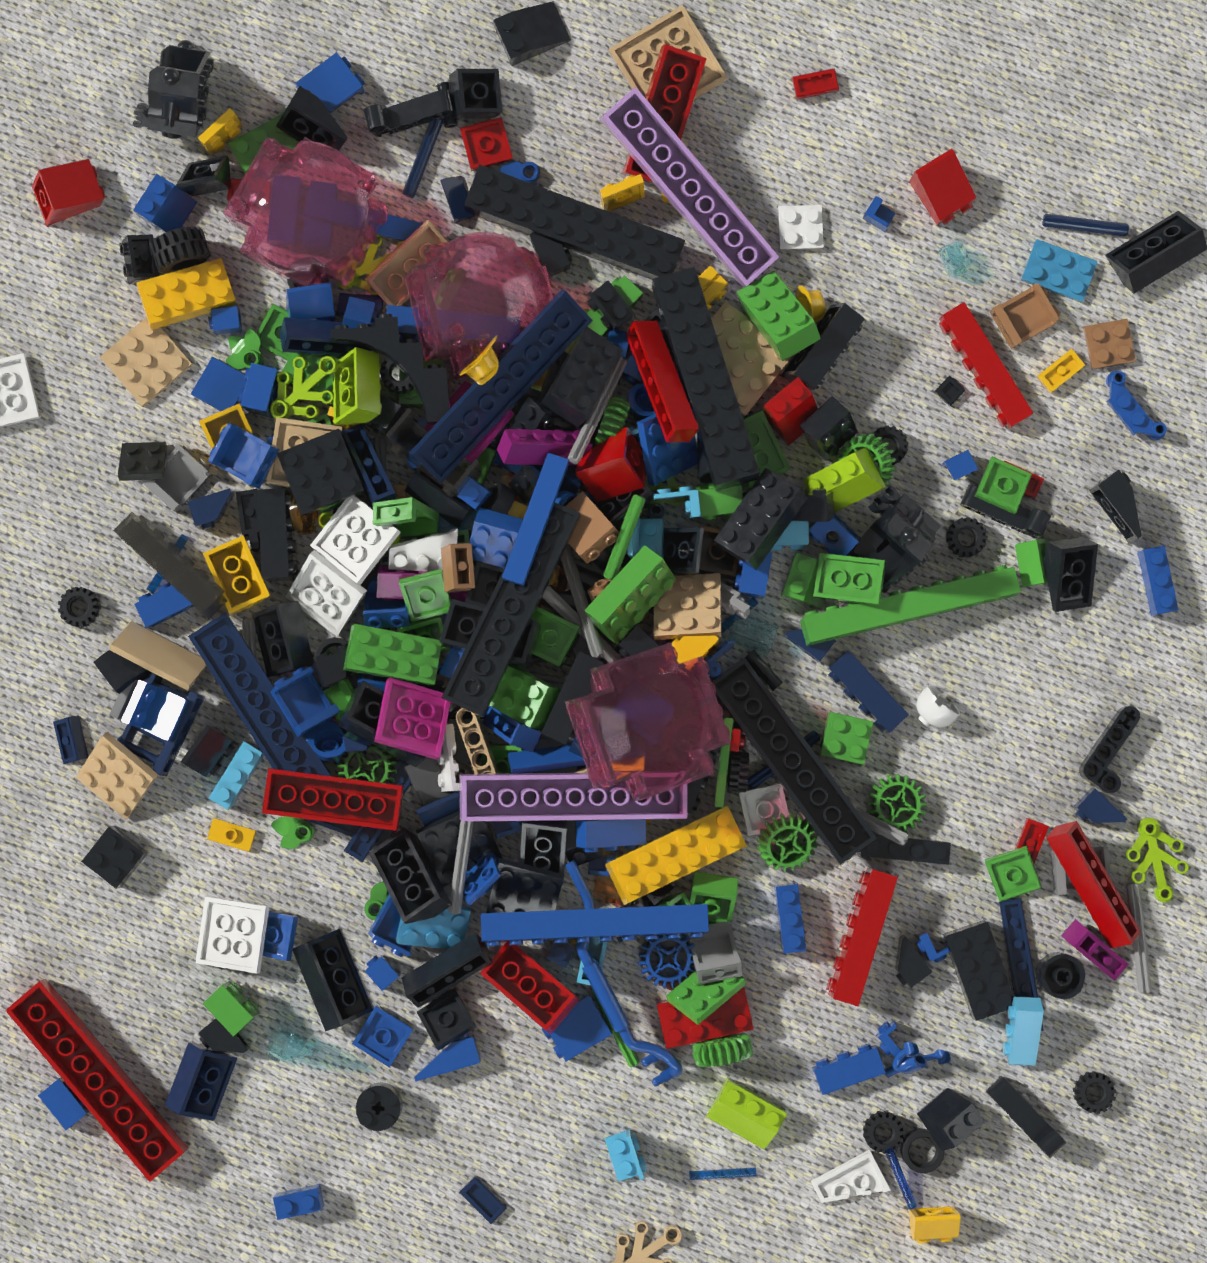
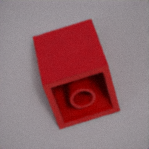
[909,148,976,225]
[32,159,105,226]
[762,377,818,446]
[575,427,646,502]

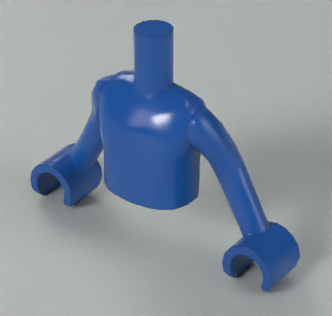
[885,1042,951,1078]

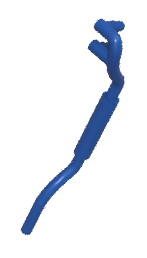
[565,860,683,1086]

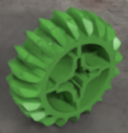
[593,396,630,448]
[837,433,896,486]
[337,744,397,783]
[867,774,927,833]
[757,812,817,872]
[692,1034,753,1067]

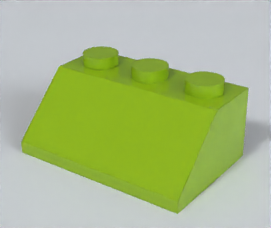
[333,347,382,425]
[803,448,886,513]
[706,1077,787,1149]

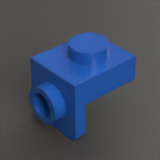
[916,932,951,963]
[876,1021,901,1057]

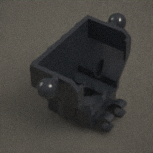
[133,40,214,139]
[846,485,941,593]

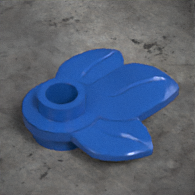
[500,161,540,185]

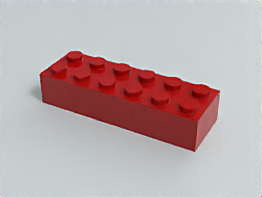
[622,44,707,185]
[262,768,404,831]
[826,867,898,1007]

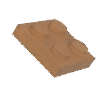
[1083,319,1136,370]

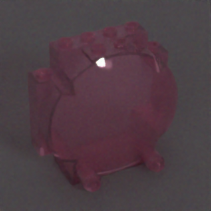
[223,137,388,287]
[404,232,555,379]
[565,642,731,801]

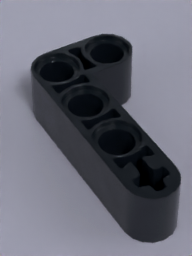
[363,89,455,137]
[960,484,1051,539]
[1079,706,1140,793]
[986,1075,1066,1158]

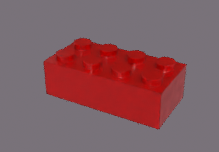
[480,941,579,1035]
[656,987,754,1049]

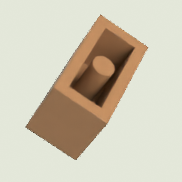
[441,543,475,592]

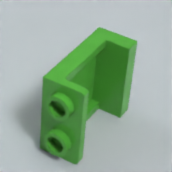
[372,497,439,539]

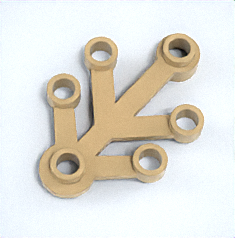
[610,1220,682,1263]

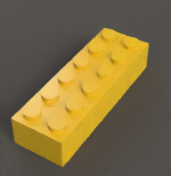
[605,806,747,905]

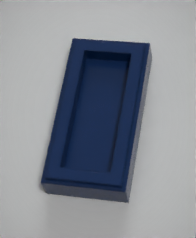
[459,1175,507,1224]

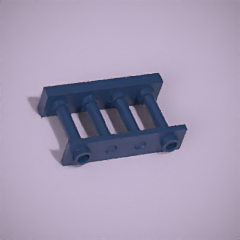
[117,673,205,777]

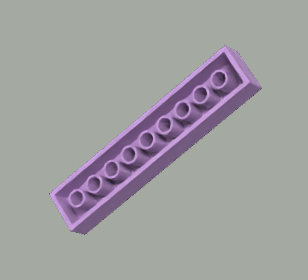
[599,87,779,286]
[460,772,687,822]

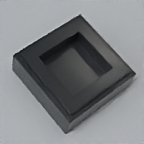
[934,375,965,407]

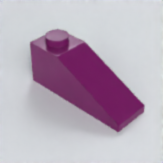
[1061,919,1129,981]

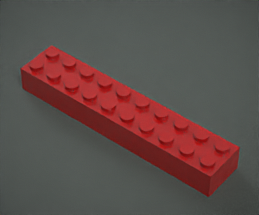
[5,979,189,1182]

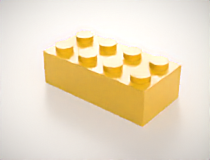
[136,258,235,330]

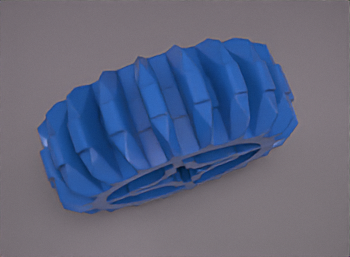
[638,934,697,988]

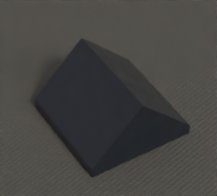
[176,155,232,196]

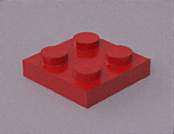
[460,117,513,171]

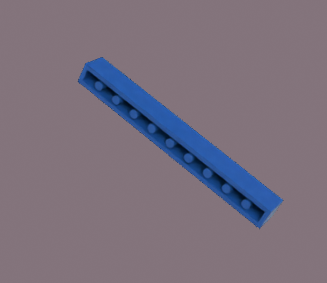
[481,904,709,946]

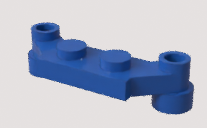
[1106,371,1167,441]

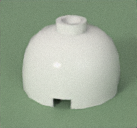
[916,685,961,728]

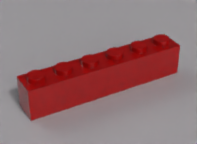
[939,302,1033,429]
[625,321,699,443]
[1046,821,1141,948]

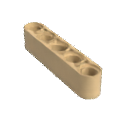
[456,708,499,774]

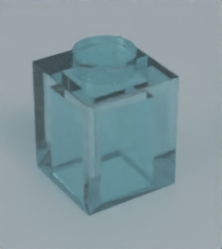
[938,240,971,277]

